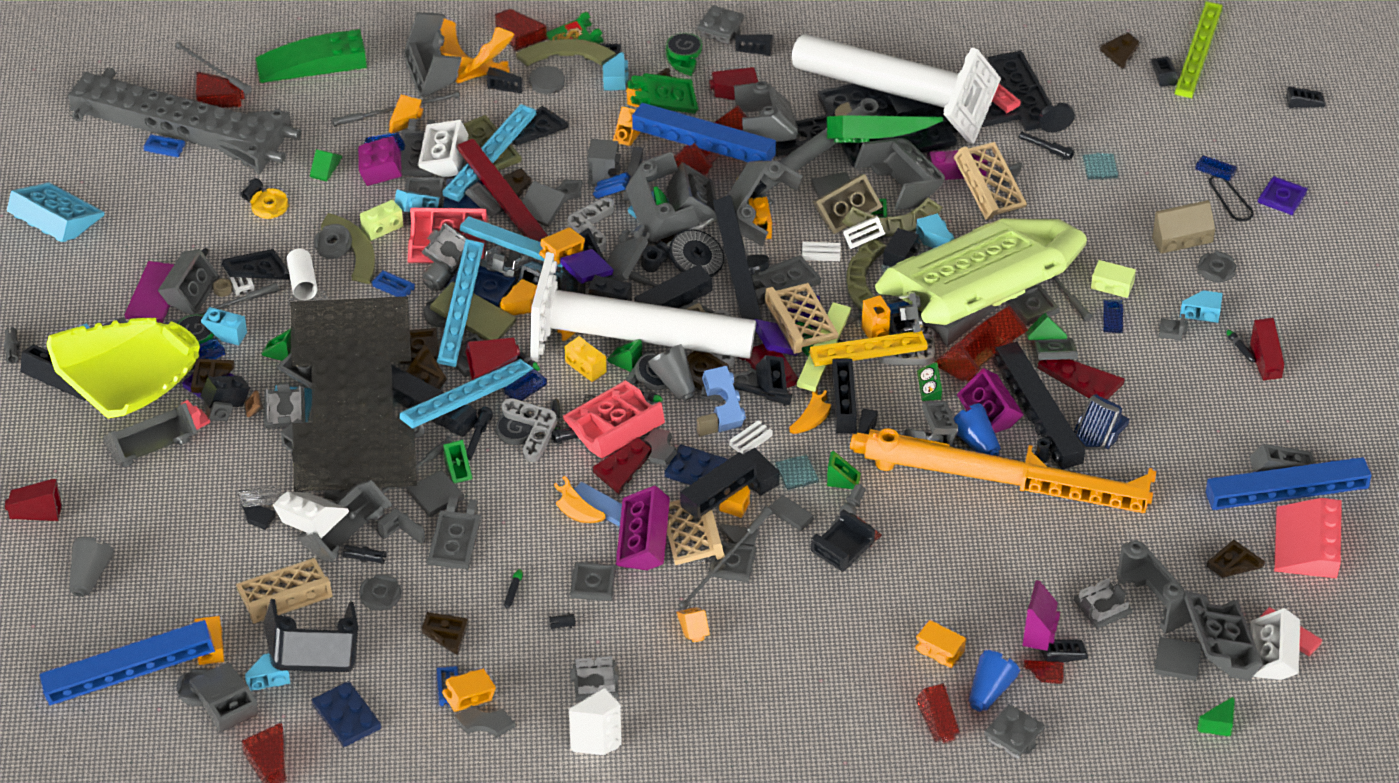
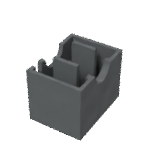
[587,139,621,185]

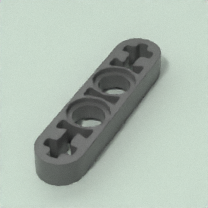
[623,146,643,201]

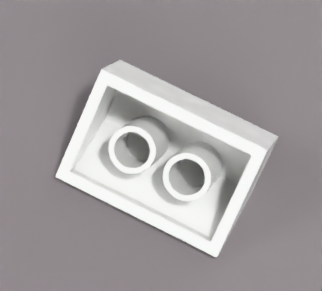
[418,120,469,177]
[273,492,349,538]
[1250,608,1300,680]
[569,688,621,755]

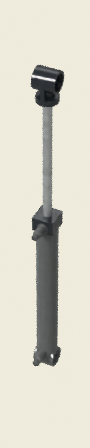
[641,98,878,272]

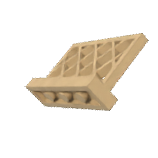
[954,142,1027,220]
[765,283,838,354]
[667,500,724,566]
[236,558,333,624]

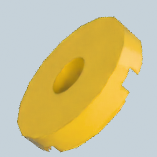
[251,188,288,219]

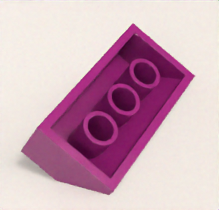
[616,485,670,570]

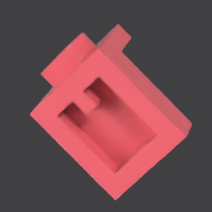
[181,400,210,430]

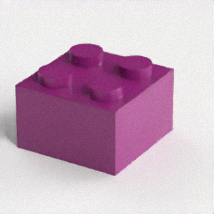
[358,136,402,186]

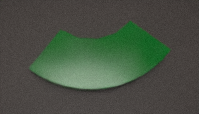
[666,44,697,76]

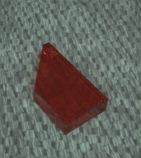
[1023,660,1064,684]

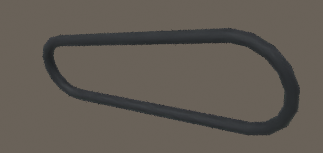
[1209,175,1254,221]

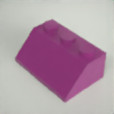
[926,150,988,180]
[957,368,1024,433]
[1022,580,1061,651]

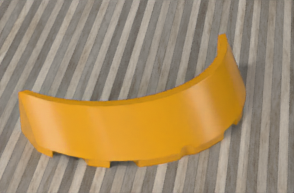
[440,18,514,74]

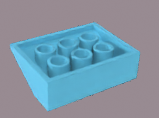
[7,182,105,242]

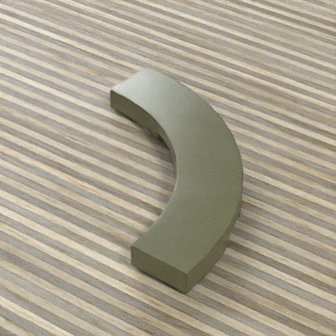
[516,39,616,66]
[842,197,943,237]
[321,213,375,284]
[846,238,886,311]

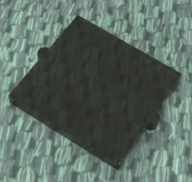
[559,267,586,294]

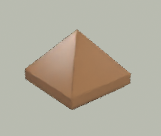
[245,390,263,417]

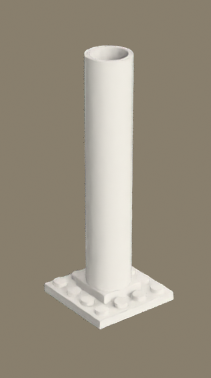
[792,34,1001,144]
[530,252,756,362]

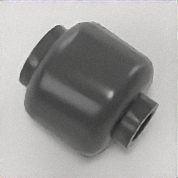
[423,262,452,290]

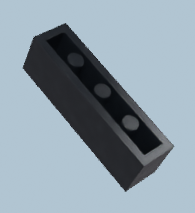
[634,264,713,308]
[20,344,86,401]
[832,359,857,433]
[680,452,757,519]

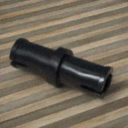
[343,545,387,564]

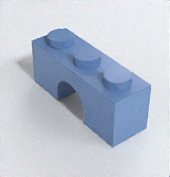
[702,366,746,432]

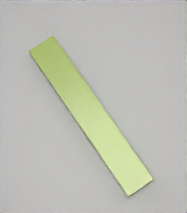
[797,302,851,392]

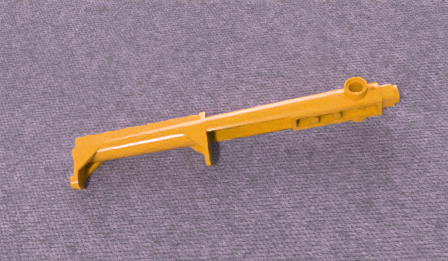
[850,428,1157,513]

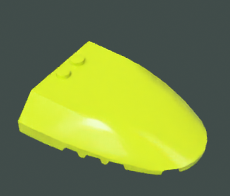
[47,318,200,418]

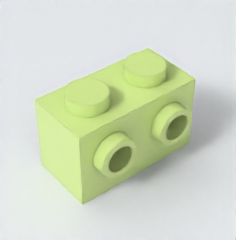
[360,199,403,241]
[1091,260,1136,298]

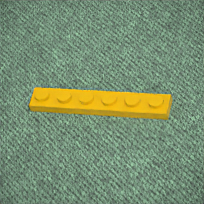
[809,330,928,367]

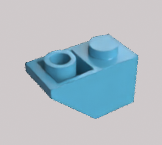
[603,53,629,91]
[395,189,440,212]
[916,214,954,248]
[1180,290,1223,323]
[201,307,247,346]
[245,653,290,690]

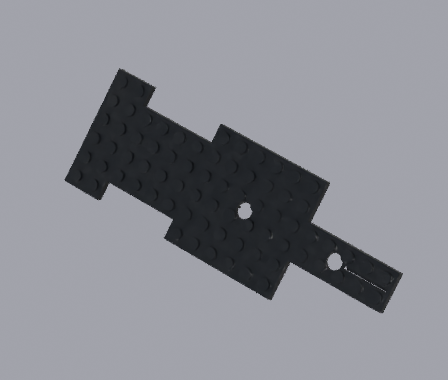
[774,50,1052,167]

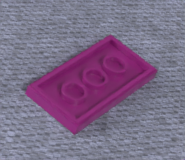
[125,261,175,323]

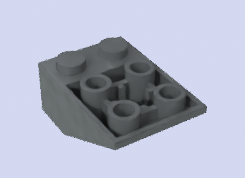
[189,662,258,733]

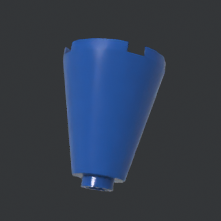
[953,403,1001,456]
[968,650,1020,712]

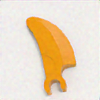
[455,58,510,83]
[789,390,832,434]
[554,476,606,523]

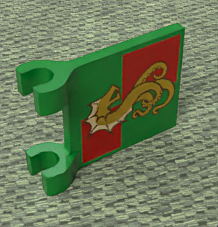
[545,12,604,44]

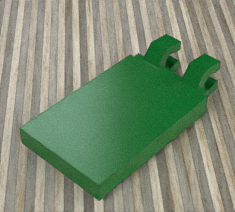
[627,73,699,114]

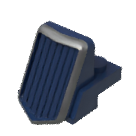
[1074,394,1130,449]

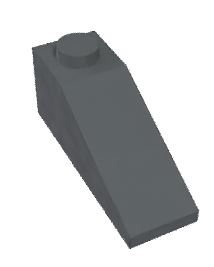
[1249,444,1315,472]

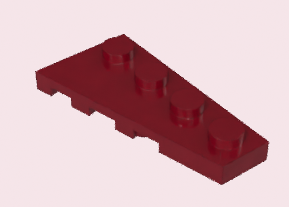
[1037,359,1125,400]

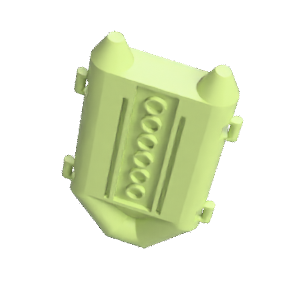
[875,218,1087,325]

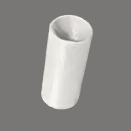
[287,249,318,301]

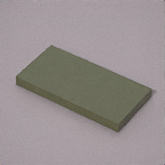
[463,115,522,171]
[430,282,516,340]

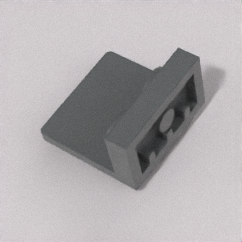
[922,401,958,447]

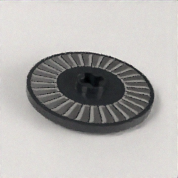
[669,229,725,277]

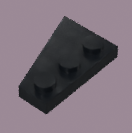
[512,106,568,146]
[222,249,290,279]

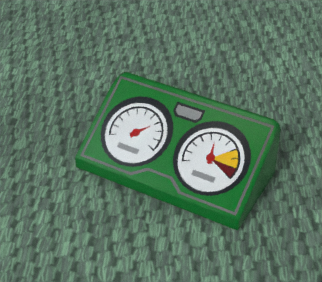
[917,362,942,401]

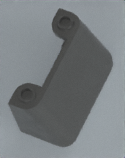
[1117,541,1192,634]

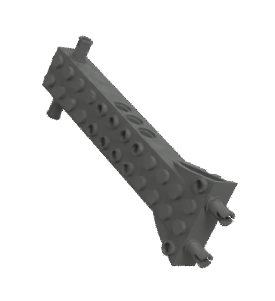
[68,67,302,175]

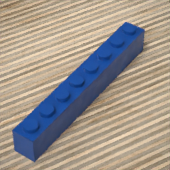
[632,103,776,162]
[1205,457,1372,510]
[39,620,215,706]

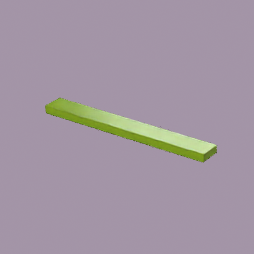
[1174,1,1223,98]

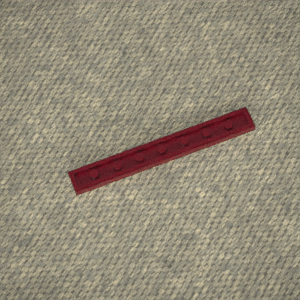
[457,138,548,242]

